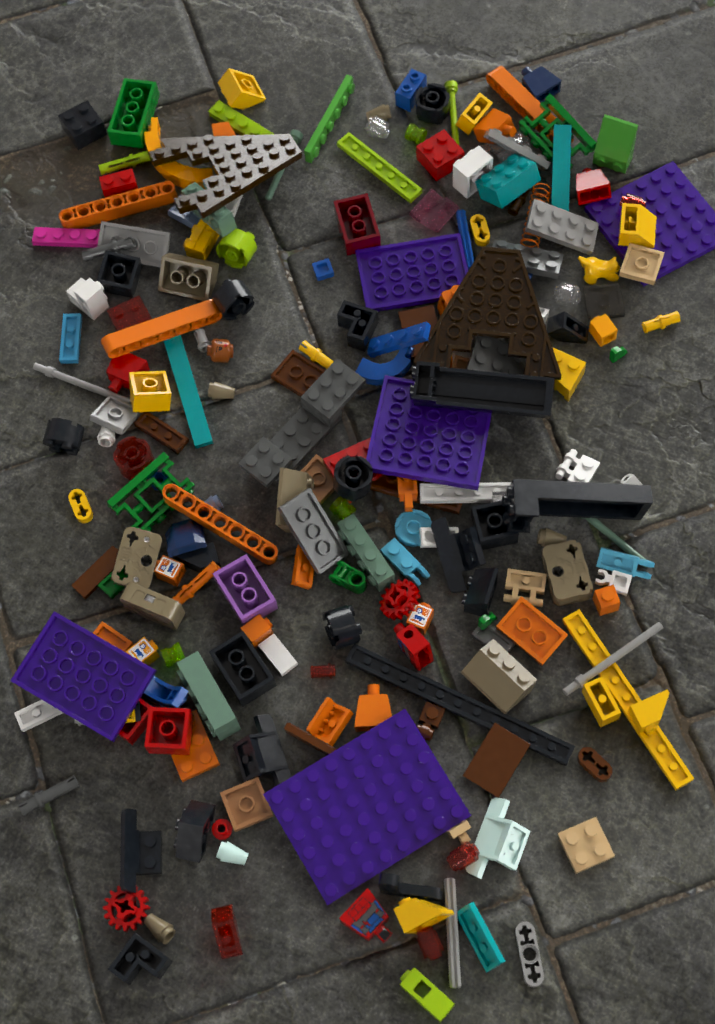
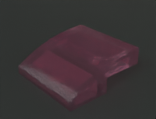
[409,188,460,232]

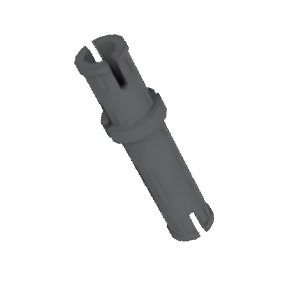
[82,236,135,262]
[18,775,80,816]

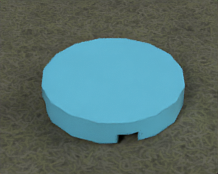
[395,509,432,547]

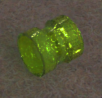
[405,123,427,145]
[330,496,356,520]
[160,642,186,668]

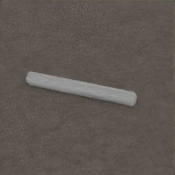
[444,878,461,989]

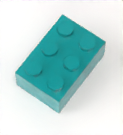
[475,153,541,209]

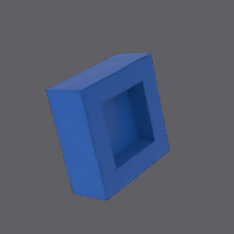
[312,258,334,281]

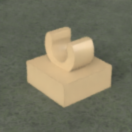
[446,820,471,845]

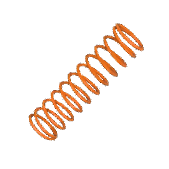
[520,183,552,248]

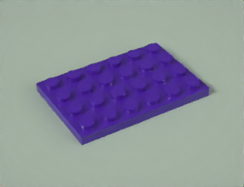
[355,233,468,312]
[10,611,157,742]

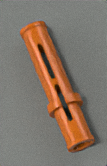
[172,561,221,605]

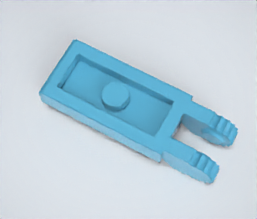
[380,537,430,587]
[596,547,655,579]

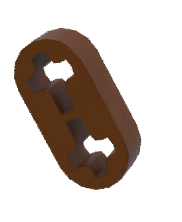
[577,747,613,782]

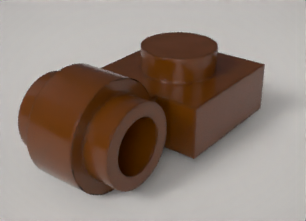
[417,701,445,741]

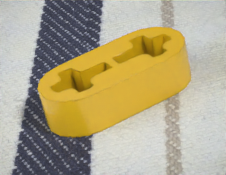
[470,214,490,247]
[68,489,93,524]

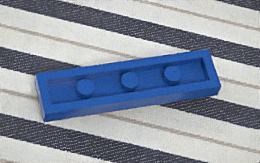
[367,321,431,358]

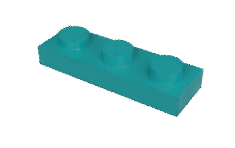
[457,902,505,973]

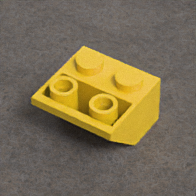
[618,203,657,248]

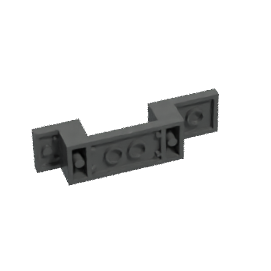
[238,359,366,488]

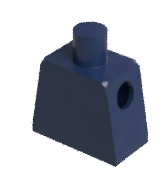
[521,66,561,103]

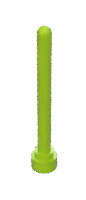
[444,80,460,146]

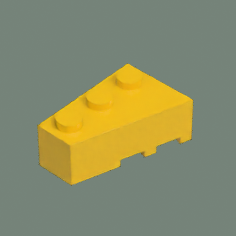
[552,347,586,402]

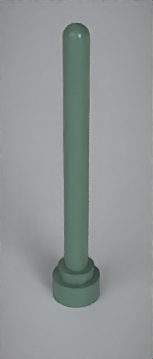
[265,129,303,201]
[577,517,649,568]

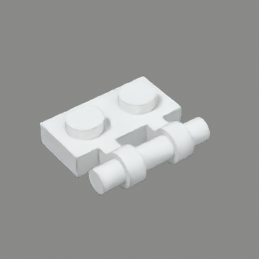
[555,449,600,483]

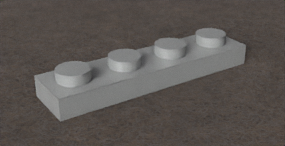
[484,128,550,171]

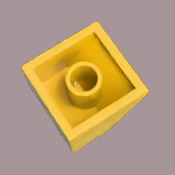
[218,68,266,110]
[129,371,171,413]
[394,897,454,934]

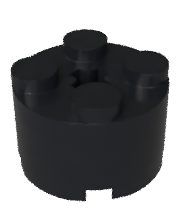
[416,83,450,125]
[211,279,255,320]
[43,418,85,456]
[333,456,373,502]
[322,605,362,650]

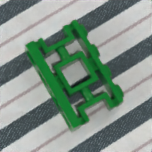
[519,94,597,170]
[107,452,195,532]

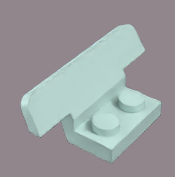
[466,797,530,879]

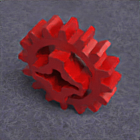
[379,579,421,621]
[103,885,150,932]

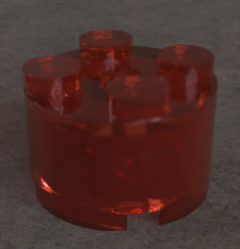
[113,436,155,481]

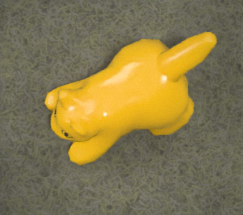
[578,256,620,285]

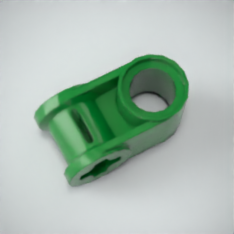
[328,561,367,594]

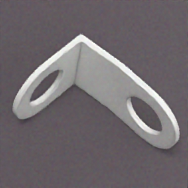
[621,474,643,485]

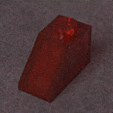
[211,904,243,959]

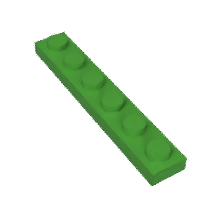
[304,75,355,163]

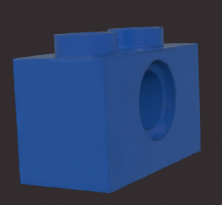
[395,69,427,112]

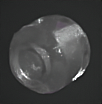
[364,116,391,142]
[553,282,582,308]

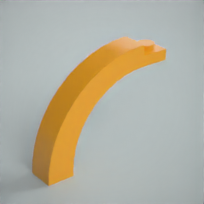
[144,117,214,190]

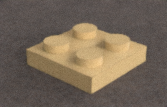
[619,243,665,285]
[557,817,615,874]

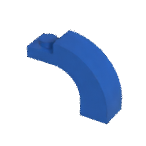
[356,345,415,385]
[142,676,188,708]

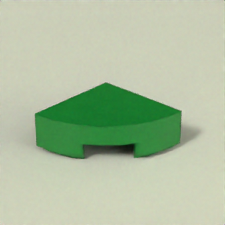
[609,346,627,363]
[478,612,497,631]

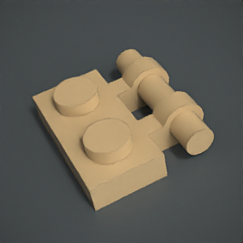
[503,568,547,607]

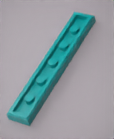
[551,125,572,211]

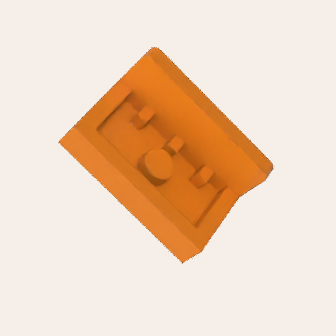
[306,697,354,747]

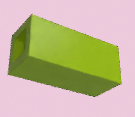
[400,967,455,1023]

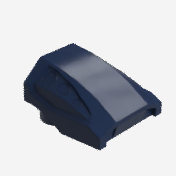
[165,519,207,558]

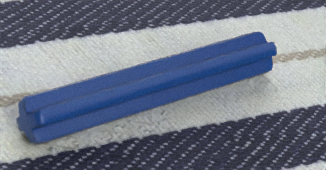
[456,209,474,271]

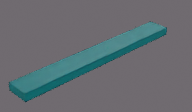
[164,335,214,449]

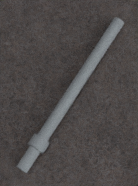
[33,363,131,405]
[562,622,663,696]

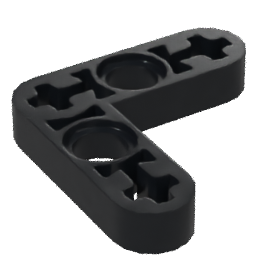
[379,873,443,901]

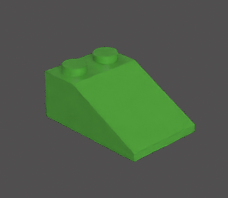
[593,114,638,174]

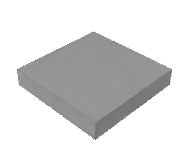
[90,395,141,435]

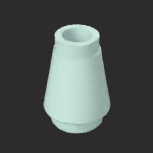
[216,841,249,865]

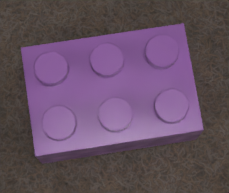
[213,554,278,626]

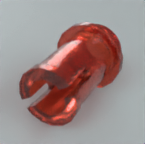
[311,663,336,679]

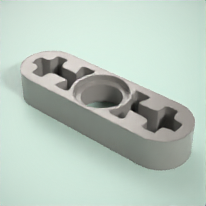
[515,922,544,988]

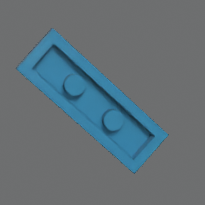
[59,313,82,364]

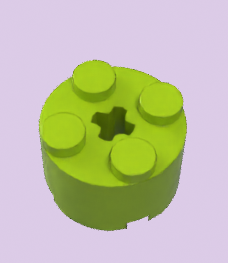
[216,229,257,269]

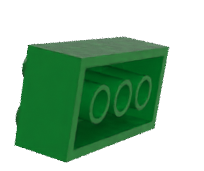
[107,78,160,149]

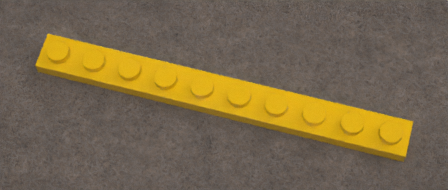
[562,609,694,791]

